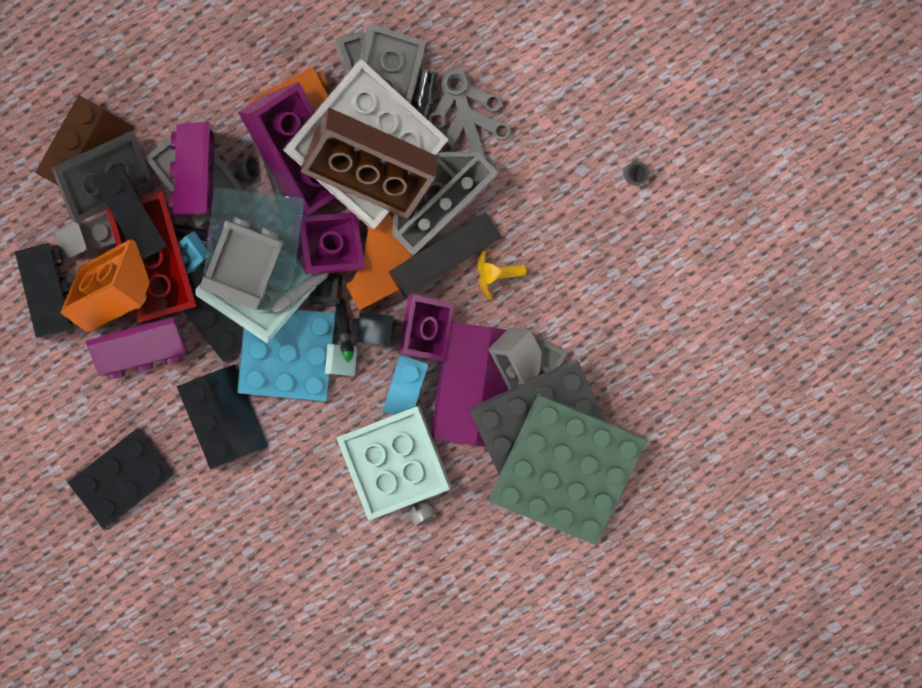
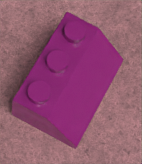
[169,122,215,217]
[86,317,188,380]

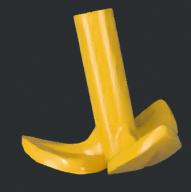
[477,249,526,300]

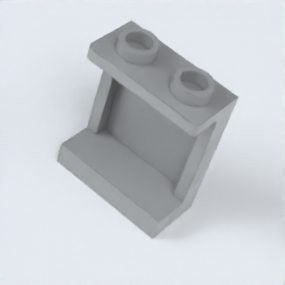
[199,216,284,310]

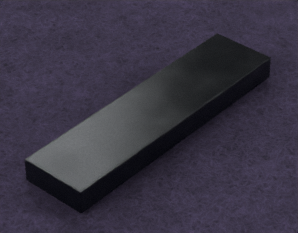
[388,213,501,297]

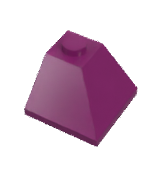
[293,212,365,275]

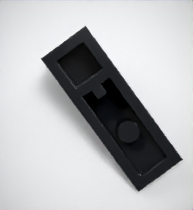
[93,165,167,260]
[351,312,396,348]

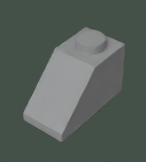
[488,327,542,389]

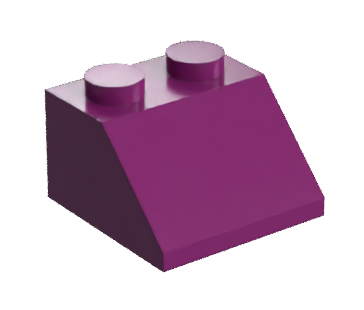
[399,294,455,362]

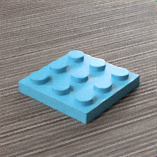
[237,309,335,402]

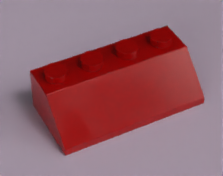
[106,191,196,324]

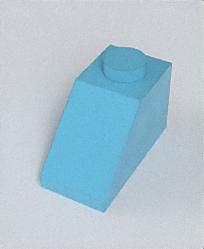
[383,355,429,415]

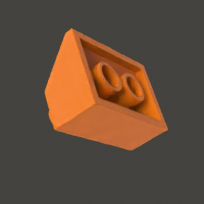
[60,239,150,332]

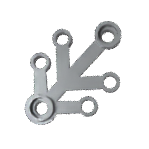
[428,69,511,168]

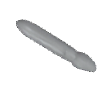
[272,273,329,312]

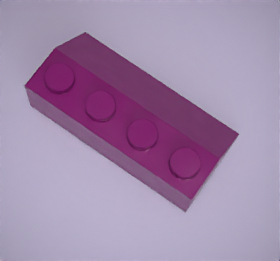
[238,82,335,216]

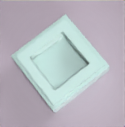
[325,344,357,376]

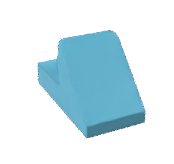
[178,231,211,277]

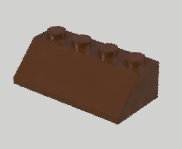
[300,108,437,219]

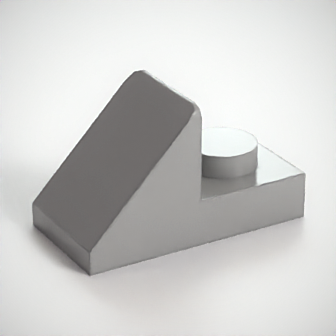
[54,215,116,261]

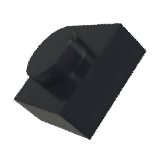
[308,273,343,305]

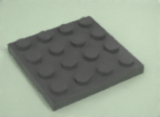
[468,359,605,514]

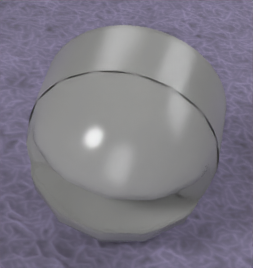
[410,502,436,527]

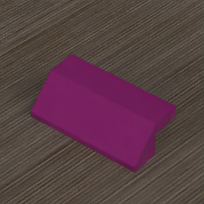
[431,322,507,447]

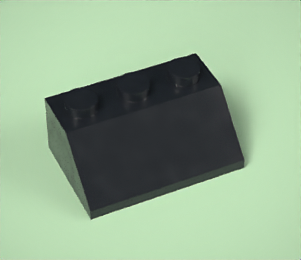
[176,364,268,469]

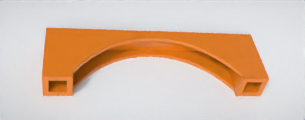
[250,67,412,312]

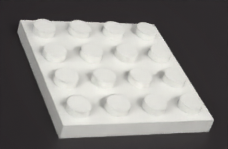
[283,59,449,229]

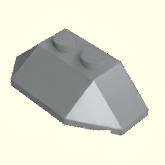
[392,151,499,256]

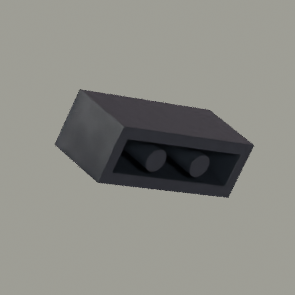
[14,243,75,339]

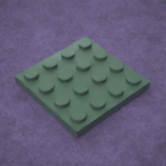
[488,393,647,545]

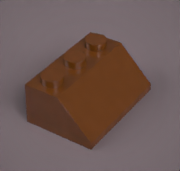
[35,95,135,185]

